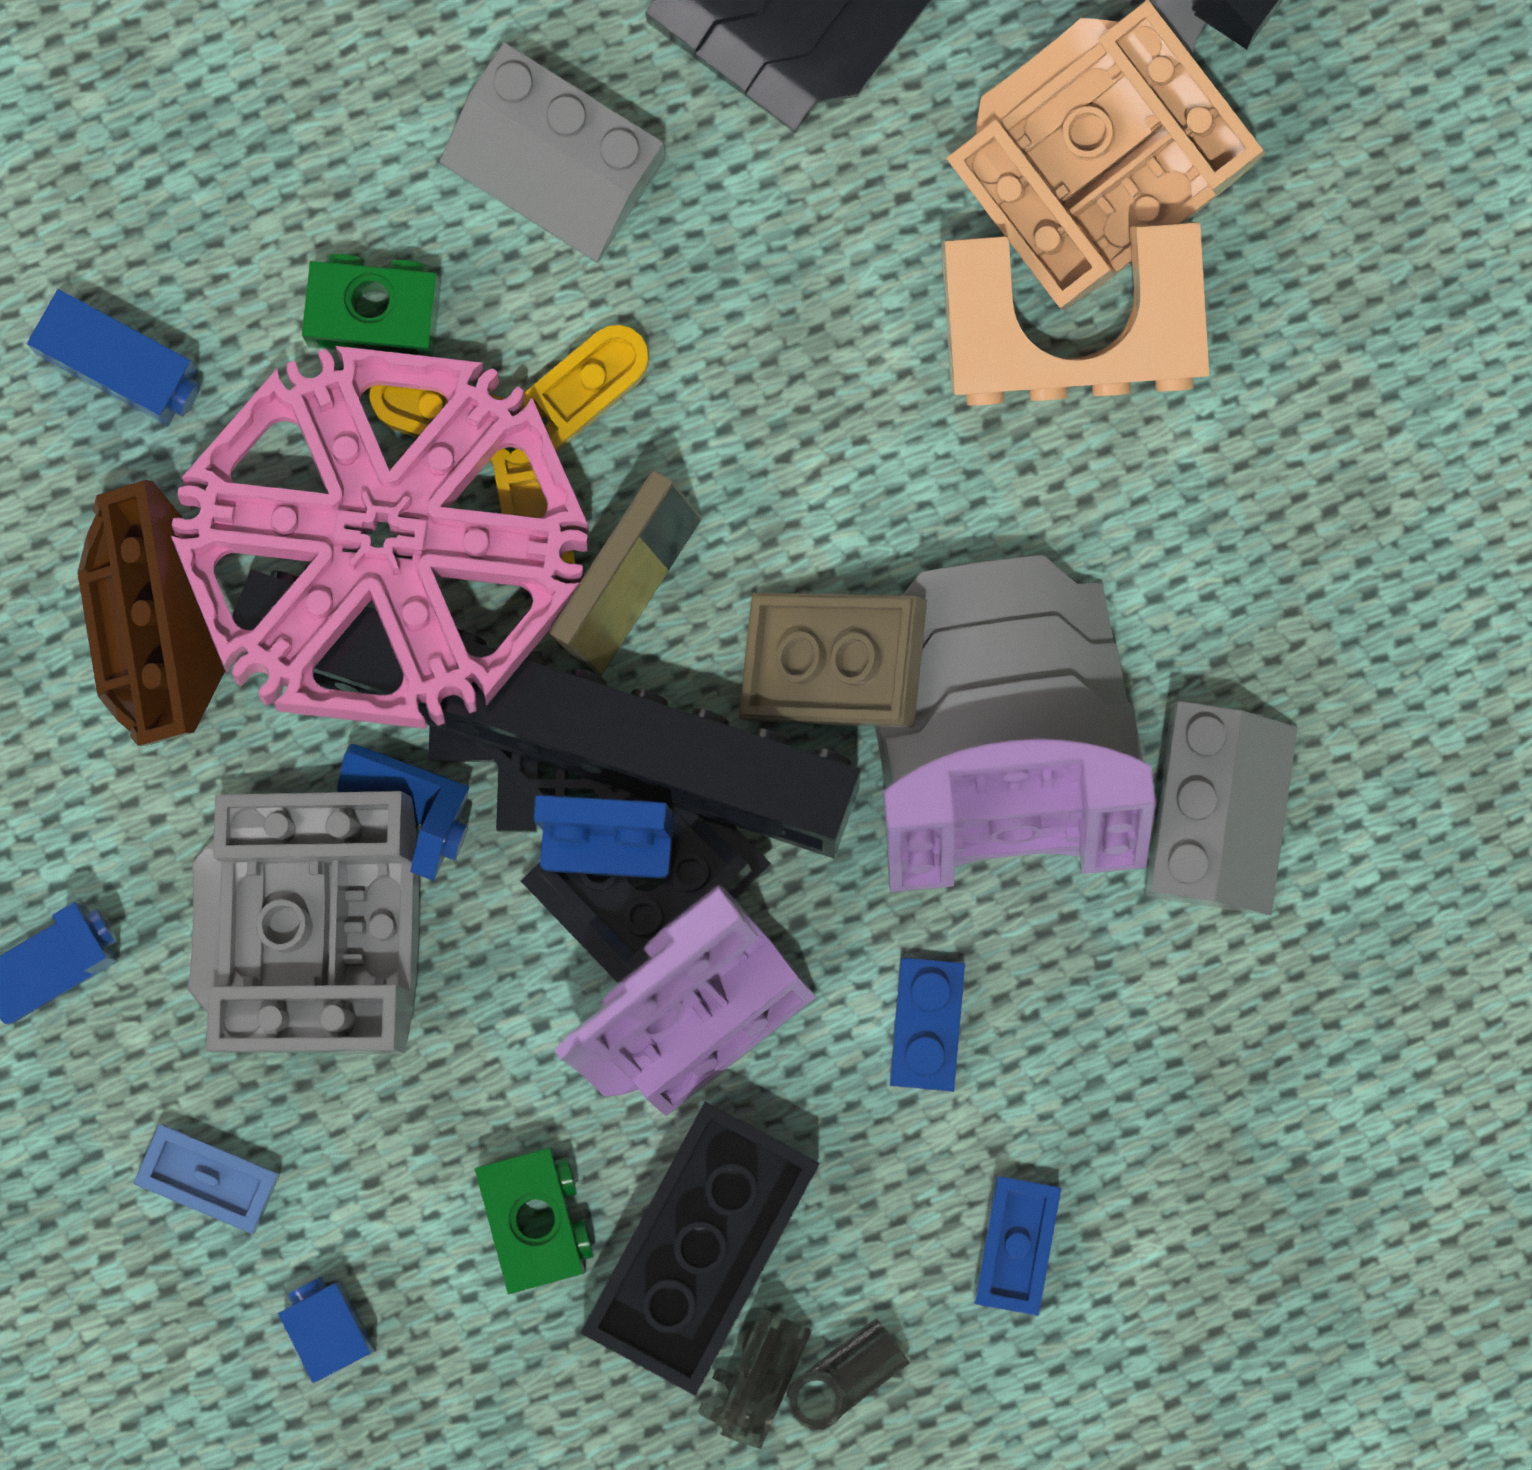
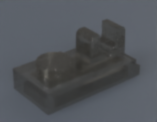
[699,1309,813,1449]

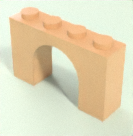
[941,222,1209,406]

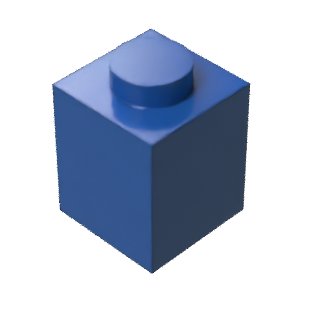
[277,1277,377,1383]

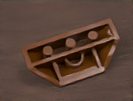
[77,480,225,746]

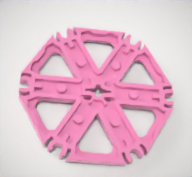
[171,346,589,729]

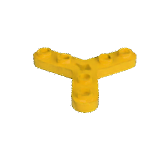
[369,325,649,591]

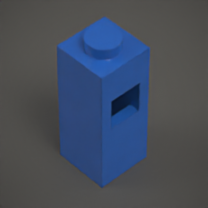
[26,289,200,426]

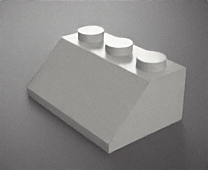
[439,42,665,264]
[1144,701,1298,916]

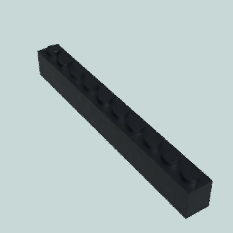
[232,570,861,859]

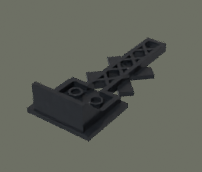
[428,652,772,984]

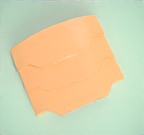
[946,0,1266,311]

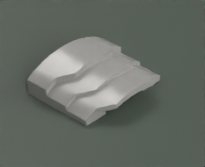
[875,555,1144,789]
[188,791,419,1054]

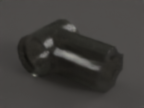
[785,1318,910,1430]

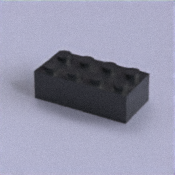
[580,1101,820,1396]

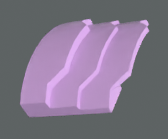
[884,739,1155,892]
[554,885,816,1116]

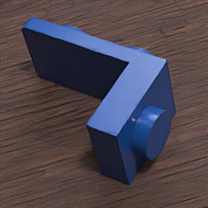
[337,744,469,881]
[0,902,118,1025]

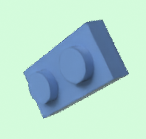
[133,1124,280,1234]

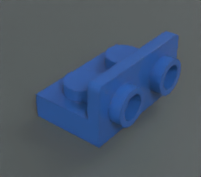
[534,795,674,879]

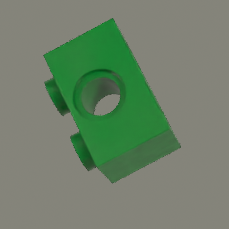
[302,254,441,357]
[474,1148,594,1295]

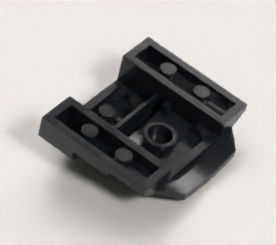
[646,0,933,133]

